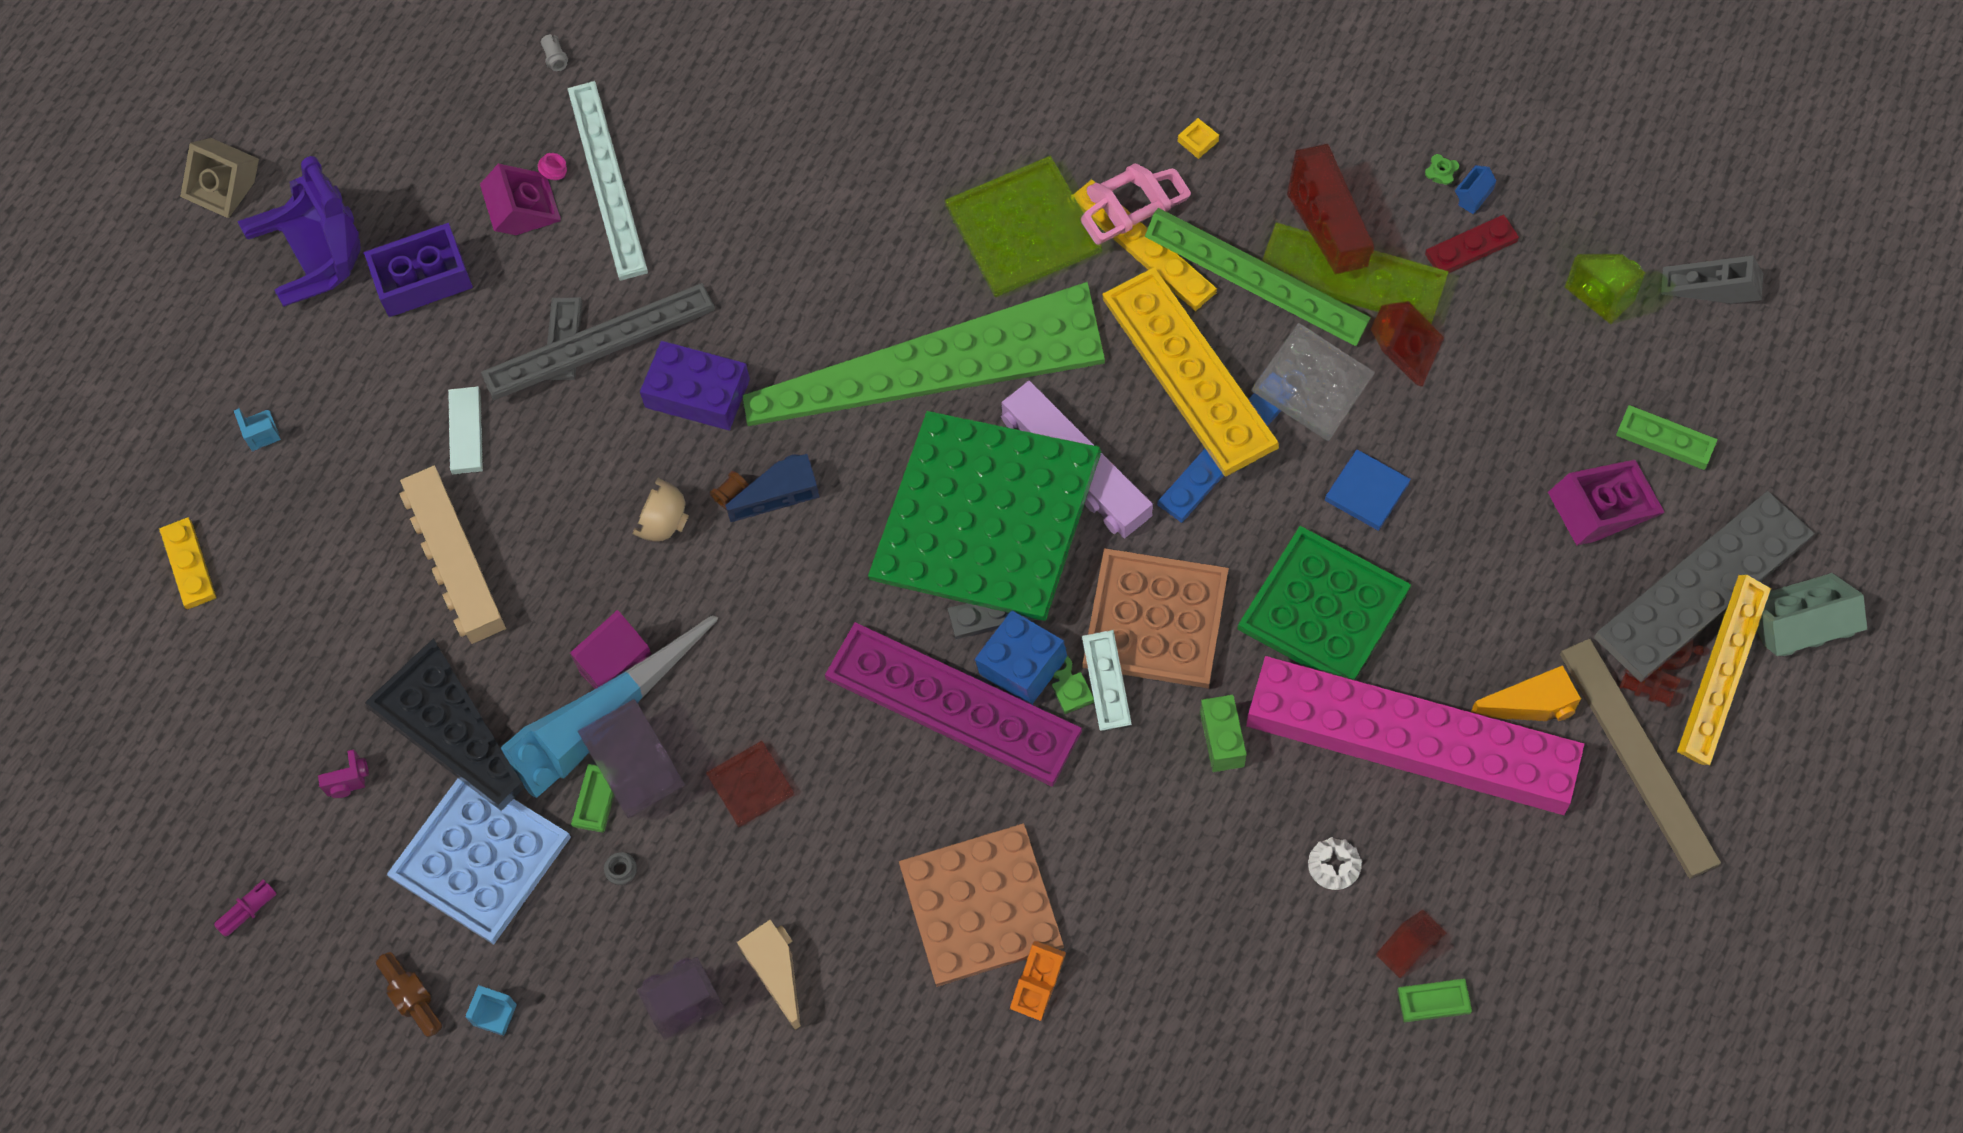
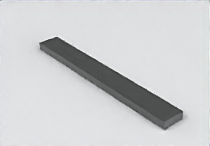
[481,283,715,401]

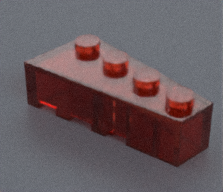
[1287,144,1374,274]

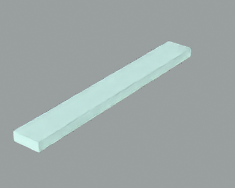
[567,81,648,281]

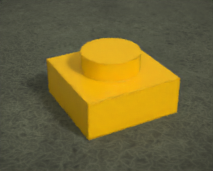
[1178,118,1219,159]

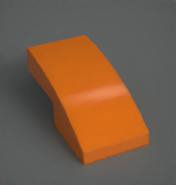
[1010,941,1066,1021]

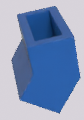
[1455,165,1496,214]

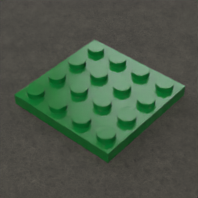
[1237,526,1411,680]

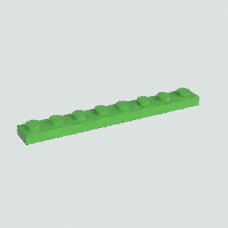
[1145,208,1371,346]

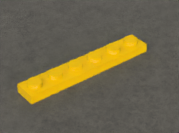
[1071,179,1217,311]
[1677,575,1771,765]

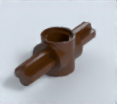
[376,952,442,1038]

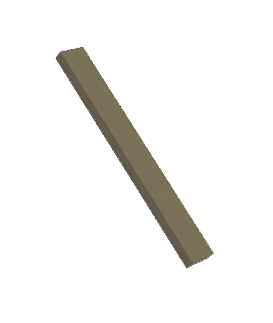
[1560,639,1721,879]

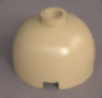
[632,478,689,542]

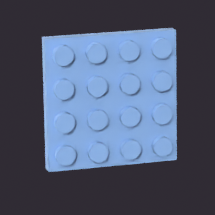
[387,779,571,945]

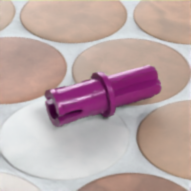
[214,879,277,937]

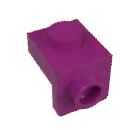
[318,749,369,798]

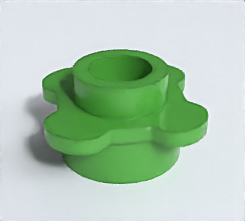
[1425,154,1459,185]

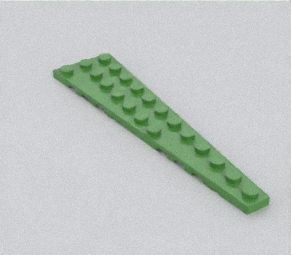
[743,282,1105,426]

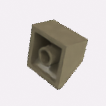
[180,138,259,218]

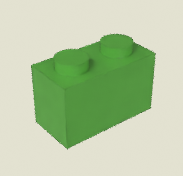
[1200,695,1246,772]

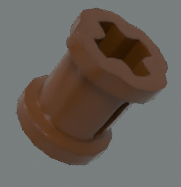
[710,471,749,510]

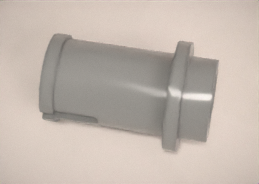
[540,34,568,71]

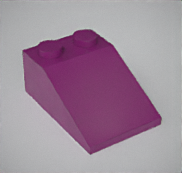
[1548,460,1664,546]

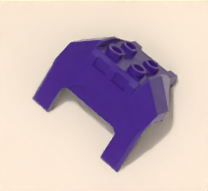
[237,156,361,307]

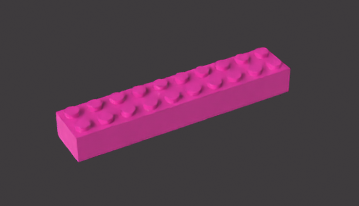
[1246,656,1584,815]

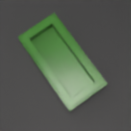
[571,764,620,833]
[1397,979,1472,1022]

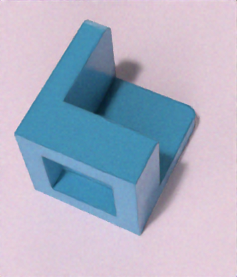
[234,408,281,451]
[466,985,517,1036]

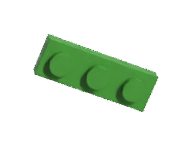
[1616,405,1718,470]

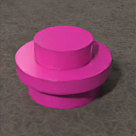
[538,153,567,180]

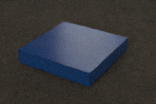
[1325,450,1411,531]

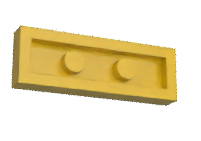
[159,517,216,609]

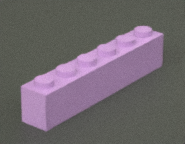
[1001,381,1153,539]

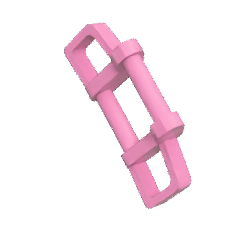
[1081,163,1191,245]

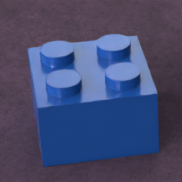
[975,610,1067,705]

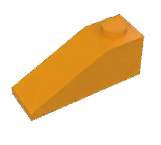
[1471,665,1581,721]

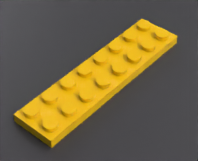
[1102,267,1279,477]

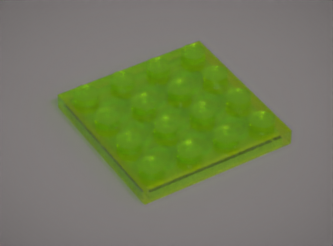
[945,155,1102,297]

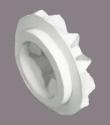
[1308,837,1362,890]

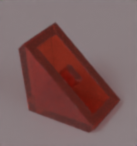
[1376,910,1447,978]

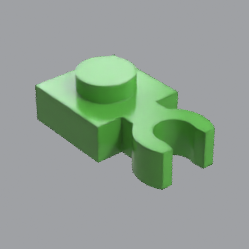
[1052,656,1094,714]

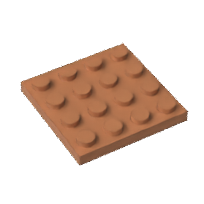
[1083,548,1229,689]
[899,823,1064,987]

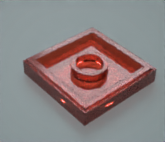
[706,741,794,828]

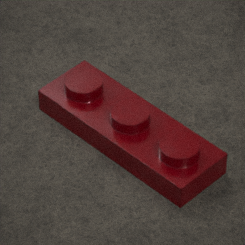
[1425,214,1519,277]

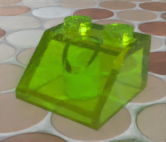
[1564,254,1646,324]

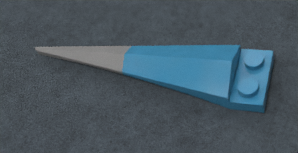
[501,616,718,798]

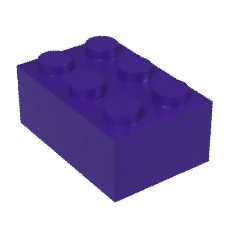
[364,223,473,317]
[640,341,750,431]

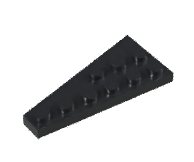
[365,638,524,811]

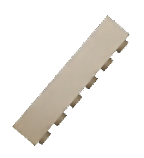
[399,465,506,644]

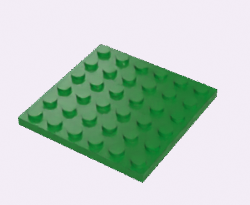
[868,411,1102,621]

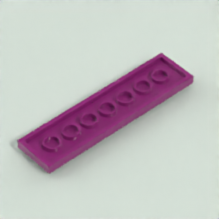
[825,622,1082,787]

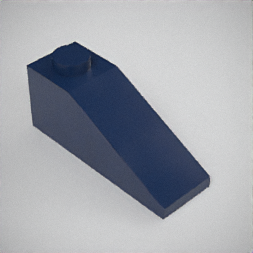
[725,454,819,522]

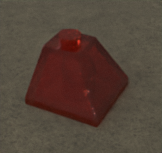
[1371,301,1444,387]

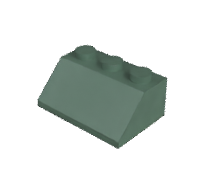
[1757,573,1867,656]

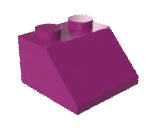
[480,163,561,235]
[570,610,652,689]

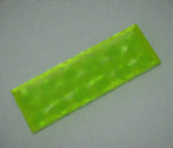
[1262,223,1449,327]

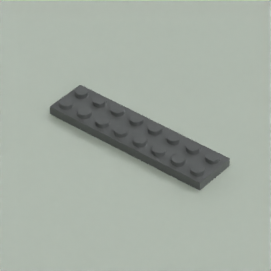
[1594,491,1815,682]

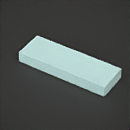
[448,386,483,474]
[1082,630,1132,731]

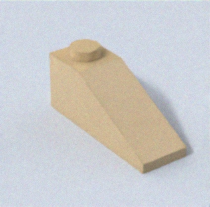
[737,920,801,1030]

